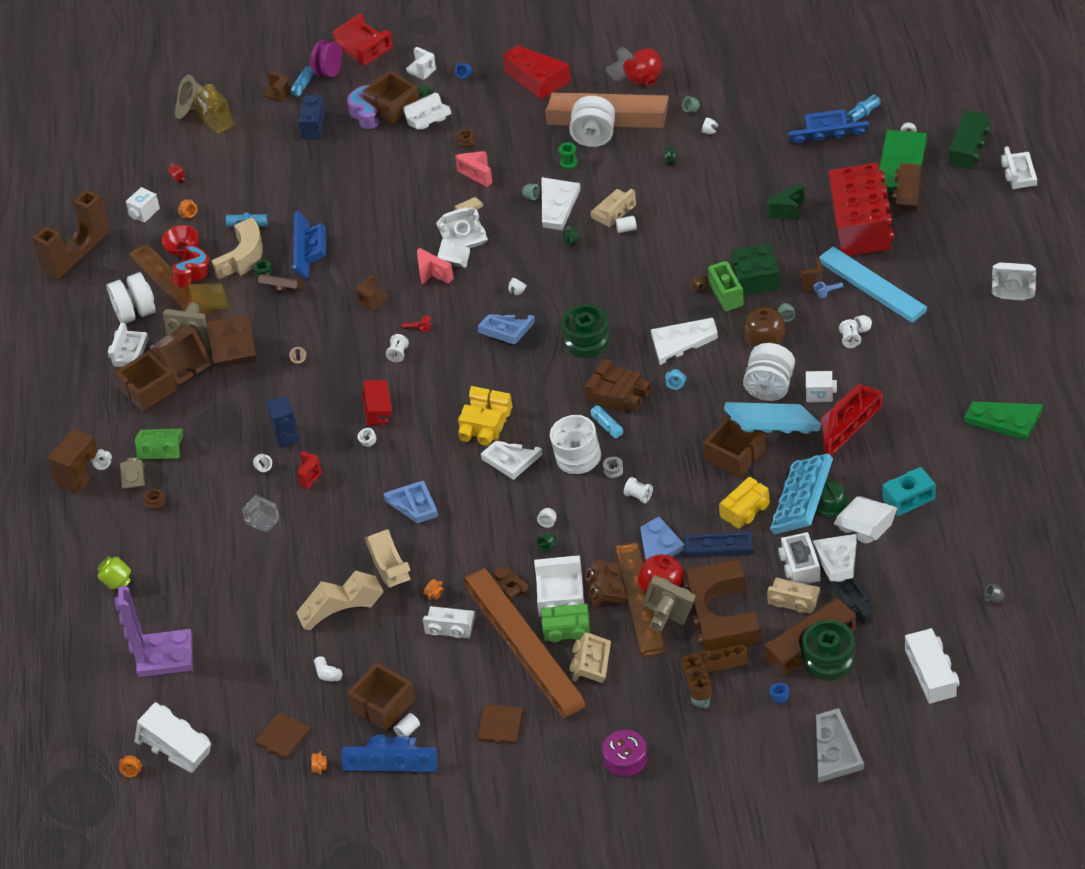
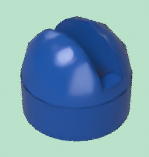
[455,63,472,78]
[770,683,789,704]

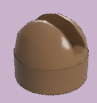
[289,346,306,363]

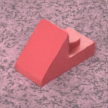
[455,151,492,187]
[417,248,454,284]

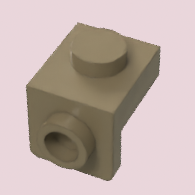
[120,458,145,490]

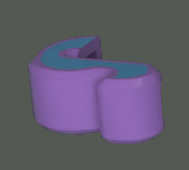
[347,85,379,129]

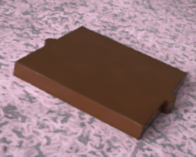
[478,704,523,744]
[255,712,310,759]

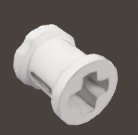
[839,319,861,348]
[385,334,409,362]
[624,477,653,504]

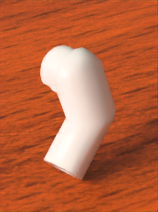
[314,657,342,682]

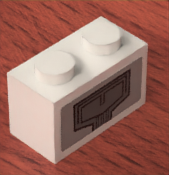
[778,532,820,584]

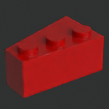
[503,46,571,100]

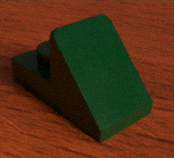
[767,183,805,220]

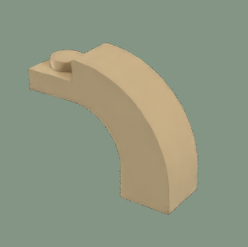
[212,217,263,280]
[365,529,411,587]

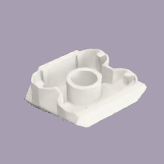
[436,207,488,249]
[992,263,1036,300]
[834,496,897,543]

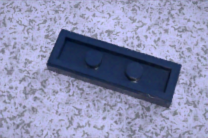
[684,531,754,557]

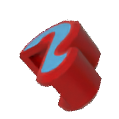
[171,245,210,288]

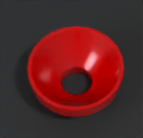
[162,225,199,257]

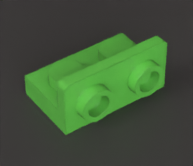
[135,429,183,459]

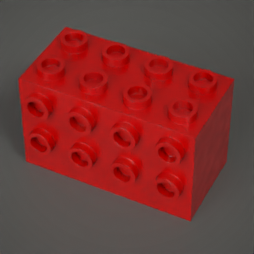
[829,162,895,256]

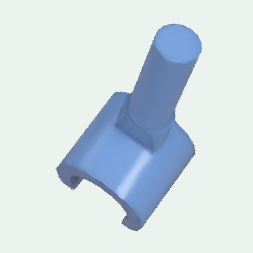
[814,282,843,298]

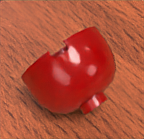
[623,48,663,86]
[637,554,684,592]

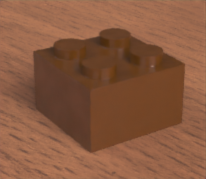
[362,70,419,124]
[207,315,258,368]
[150,325,213,385]
[114,351,178,411]
[703,415,766,478]
[347,662,416,731]

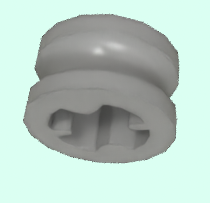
[603,457,623,479]

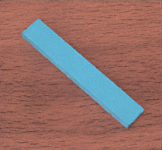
[820,247,927,323]

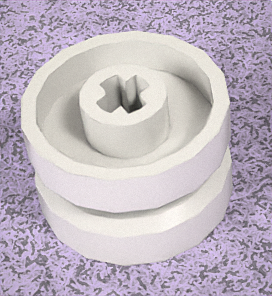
[569,96,615,147]

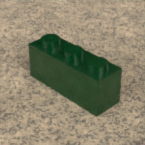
[949,110,991,170]

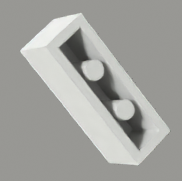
[905,628,959,704]

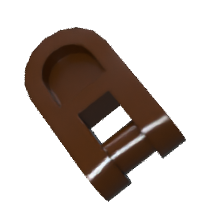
[491,567,529,602]

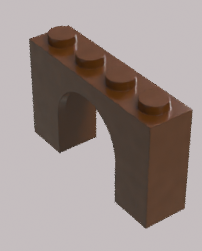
[32,189,111,280]
[683,559,761,651]

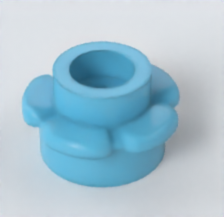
[665,369,686,390]

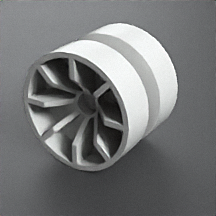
[106,272,156,324]

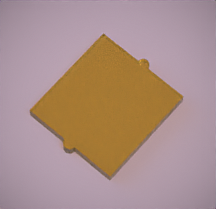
[188,283,228,310]

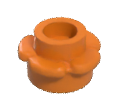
[178,199,197,219]
[423,579,444,600]
[312,751,327,775]
[119,756,142,778]

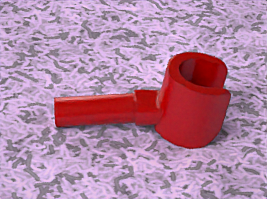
[402,316,433,332]

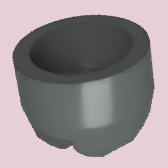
[984,583,1004,603]

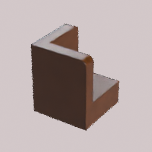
[262,71,291,103]
[799,257,823,292]
[355,275,389,311]

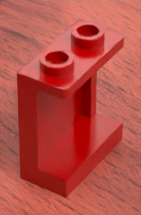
[333,13,393,66]

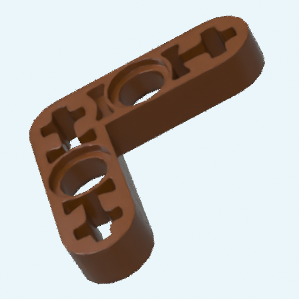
[681,645,749,701]

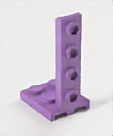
[115,586,193,677]

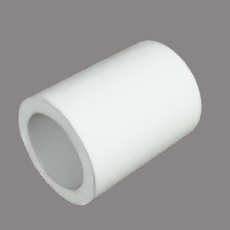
[616,216,637,233]
[394,713,420,736]

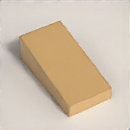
[455,197,483,210]

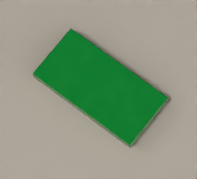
[879,130,927,192]

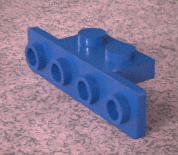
[788,109,869,144]
[293,211,326,279]
[341,735,437,772]

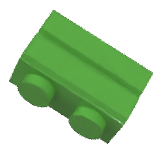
[708,261,744,311]
[541,604,590,642]

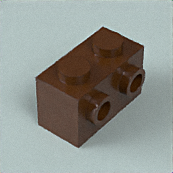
[893,163,922,210]

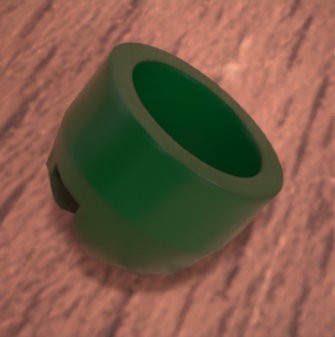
[537,532,556,552]

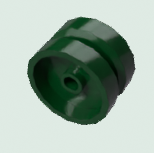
[561,304,610,358]
[802,620,855,681]

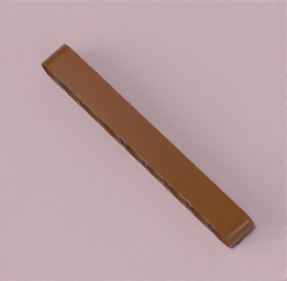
[463,568,585,719]

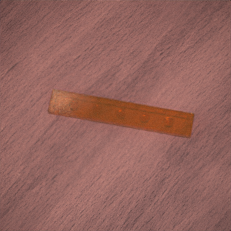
[130,244,213,317]
[616,542,664,656]

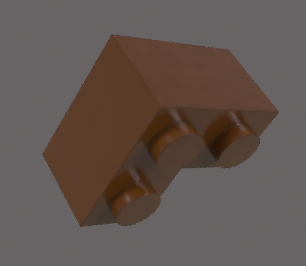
[48,429,98,495]

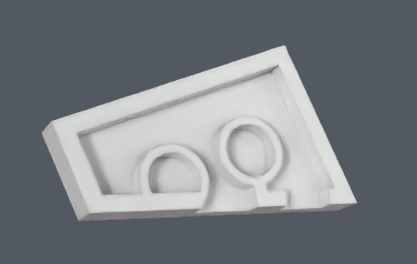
[542,177,580,230]
[651,318,718,365]
[812,534,857,582]

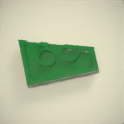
[964,401,1043,441]

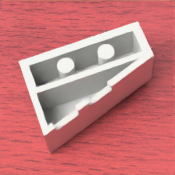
[135,702,211,773]

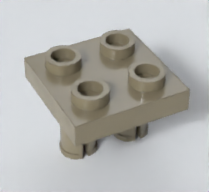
[163,302,210,352]
[642,575,696,632]

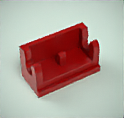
[362,380,392,427]

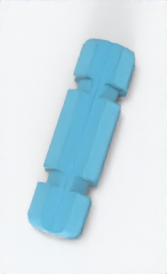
[591,406,623,438]

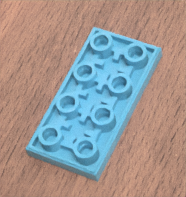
[724,402,821,434]
[770,454,833,534]

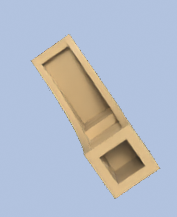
[296,571,384,630]

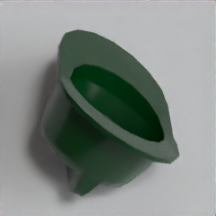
[816,479,850,518]

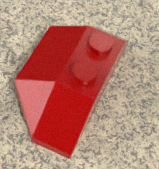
[820,384,883,456]

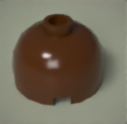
[743,307,786,347]

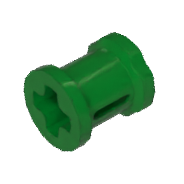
[558,142,577,169]

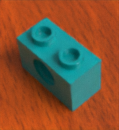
[883,467,936,517]

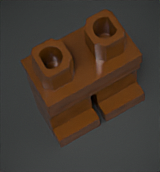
[584,359,652,413]

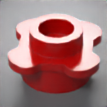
[168,162,186,182]

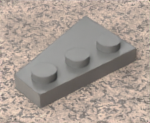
[816,708,864,783]

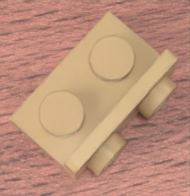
[591,189,636,227]
[767,577,820,614]
[570,632,611,683]

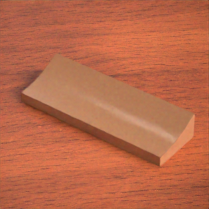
[545,93,669,128]

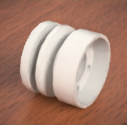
[743,343,795,401]
[550,415,601,474]

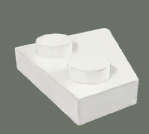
[481,441,542,480]

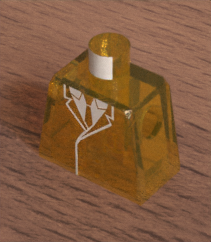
[196,84,234,133]

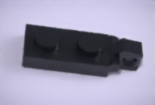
[828,575,873,625]

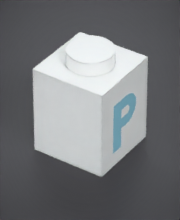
[126,187,160,223]
[806,371,837,402]

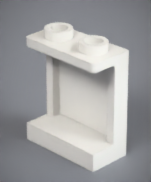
[534,555,584,617]

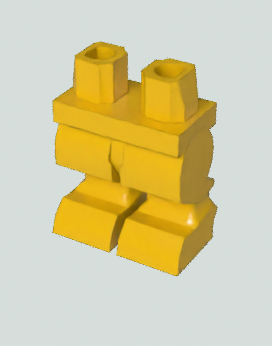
[458,386,513,446]

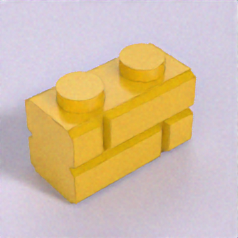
[719,477,770,529]

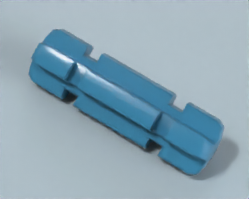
[290,66,314,97]

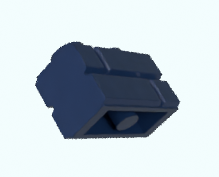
[298,95,326,139]
[266,396,300,447]

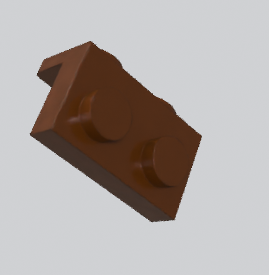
[585,559,628,608]

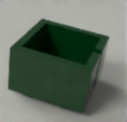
[730,243,780,296]

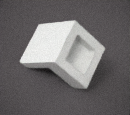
[407,47,436,80]
[438,239,470,268]

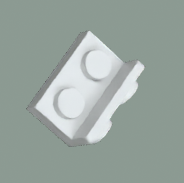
[423,606,476,638]

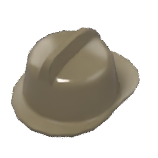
[175,75,204,119]

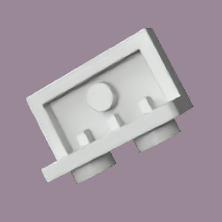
[403,93,452,130]
[1001,147,1037,189]
[108,323,149,367]

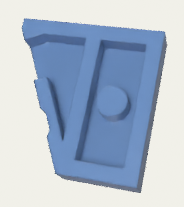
[478,315,535,344]
[383,480,438,524]
[640,517,685,560]

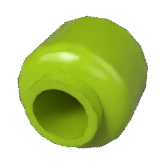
[97,557,131,590]

